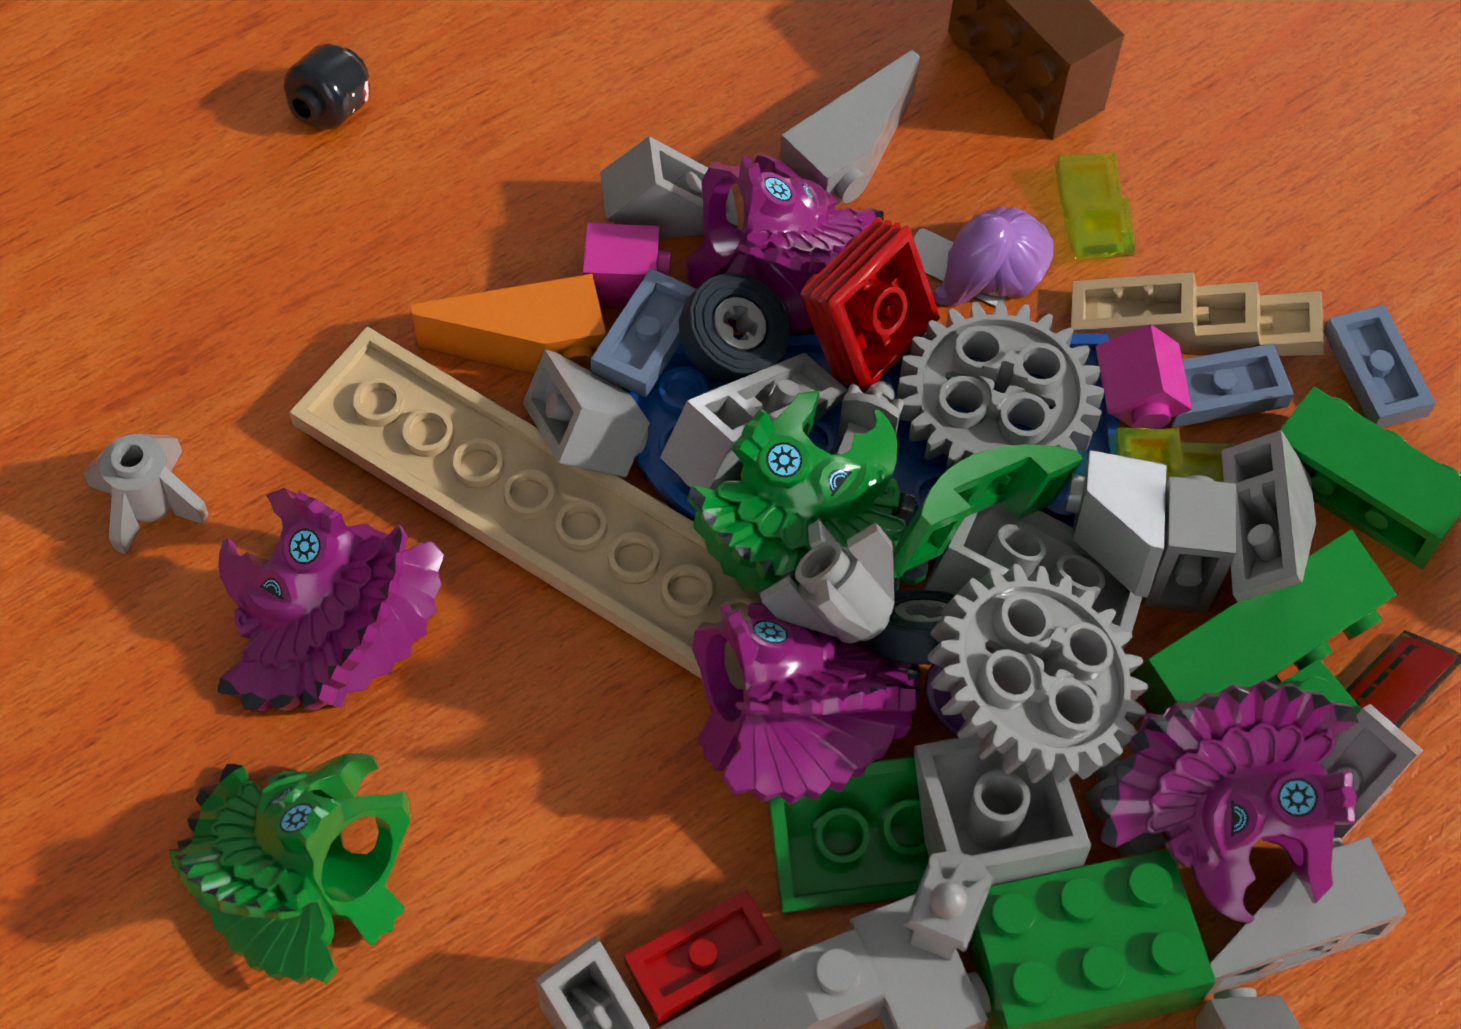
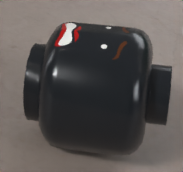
[284,43,370,130]

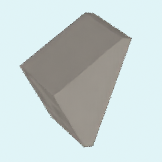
[535,936,651,1029]

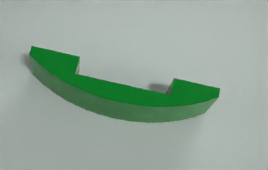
[893,444,1084,573]

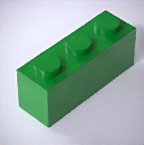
[1280,386,1461,570]

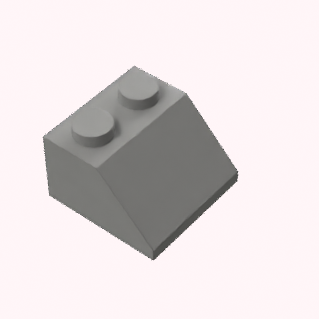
[914,734,1091,886]

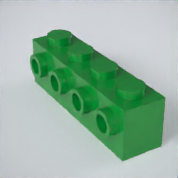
[1130,529,1397,715]

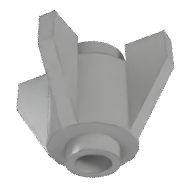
[83,434,209,554]
[761,520,894,643]

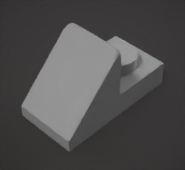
[1319,704,1423,840]

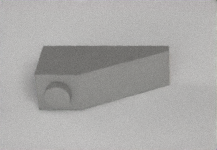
[780,50,920,207]
[660,353,848,490]
[1221,430,1316,602]
[1206,837,1407,997]
[658,929,885,1029]

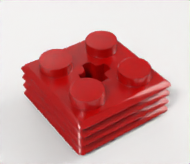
[801,217,940,393]

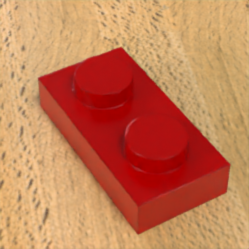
[624,890,782,1024]

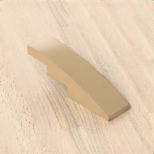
[1071,272,1324,356]

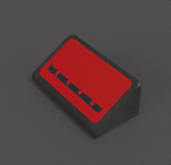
[1345,630,1461,730]

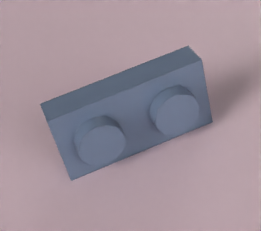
[591,268,696,398]
[1323,305,1436,428]
[1170,343,1294,428]

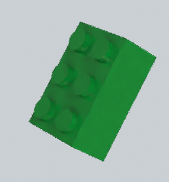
[967,849,1216,1029]

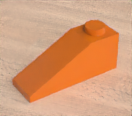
[410,274,606,374]

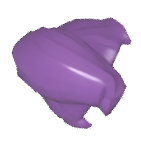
[933,206,1054,306]

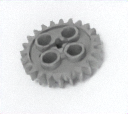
[897,300,1104,472]
[927,564,1148,784]

